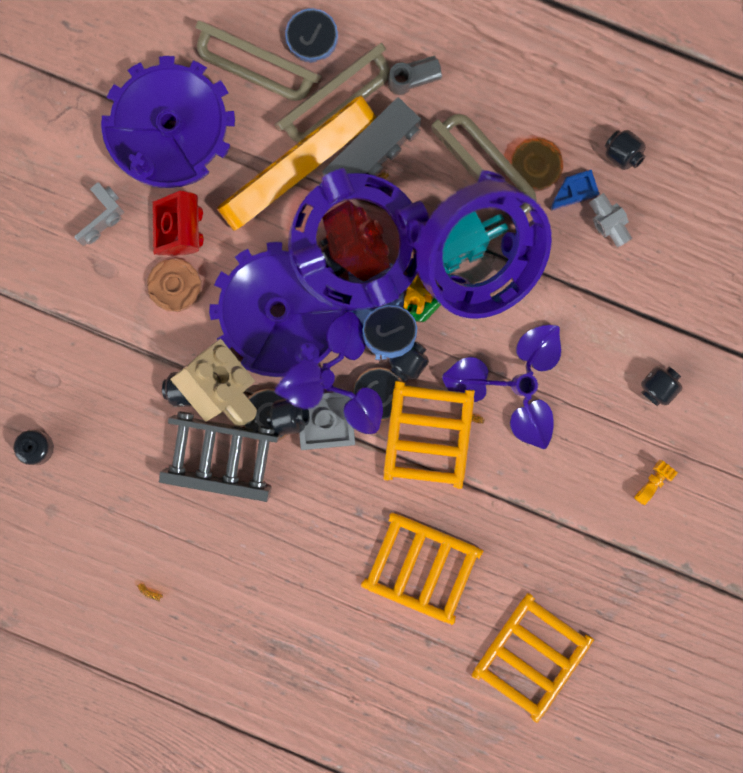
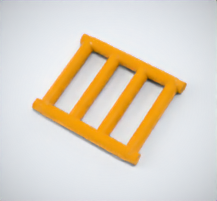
[383,380,475,489]
[361,512,483,625]
[471,593,594,723]

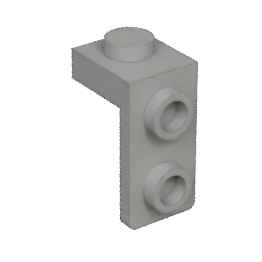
[74,182,125,246]

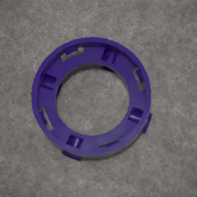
[288,168,429,311]
[406,170,552,319]

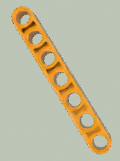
[217,95,377,231]

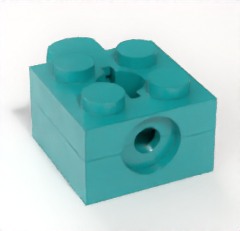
[443,211,509,275]

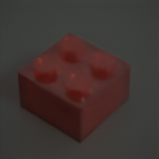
[322,199,390,282]

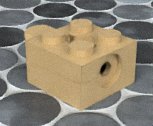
[170,339,257,427]

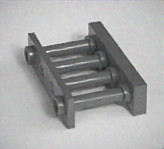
[158,412,281,502]

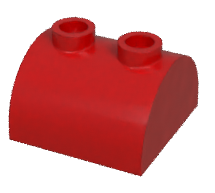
[153,190,204,256]

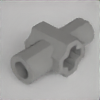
[589,193,632,248]

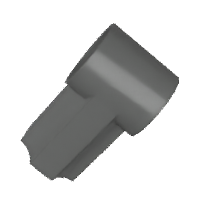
[388,56,442,95]

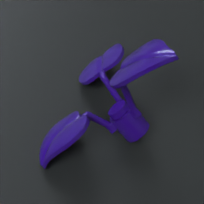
[275,311,383,434]
[442,325,561,449]

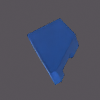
[550,169,600,211]

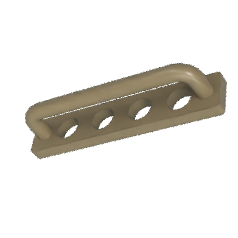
[195,20,322,101]
[274,42,390,142]
[432,114,537,223]

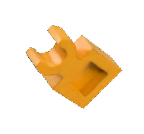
[403,273,440,314]

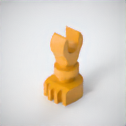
[634,460,678,505]

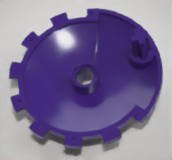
[101,56,236,188]
[209,242,346,377]

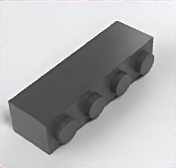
[322,97,421,176]

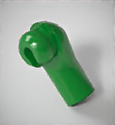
[403,298,441,322]

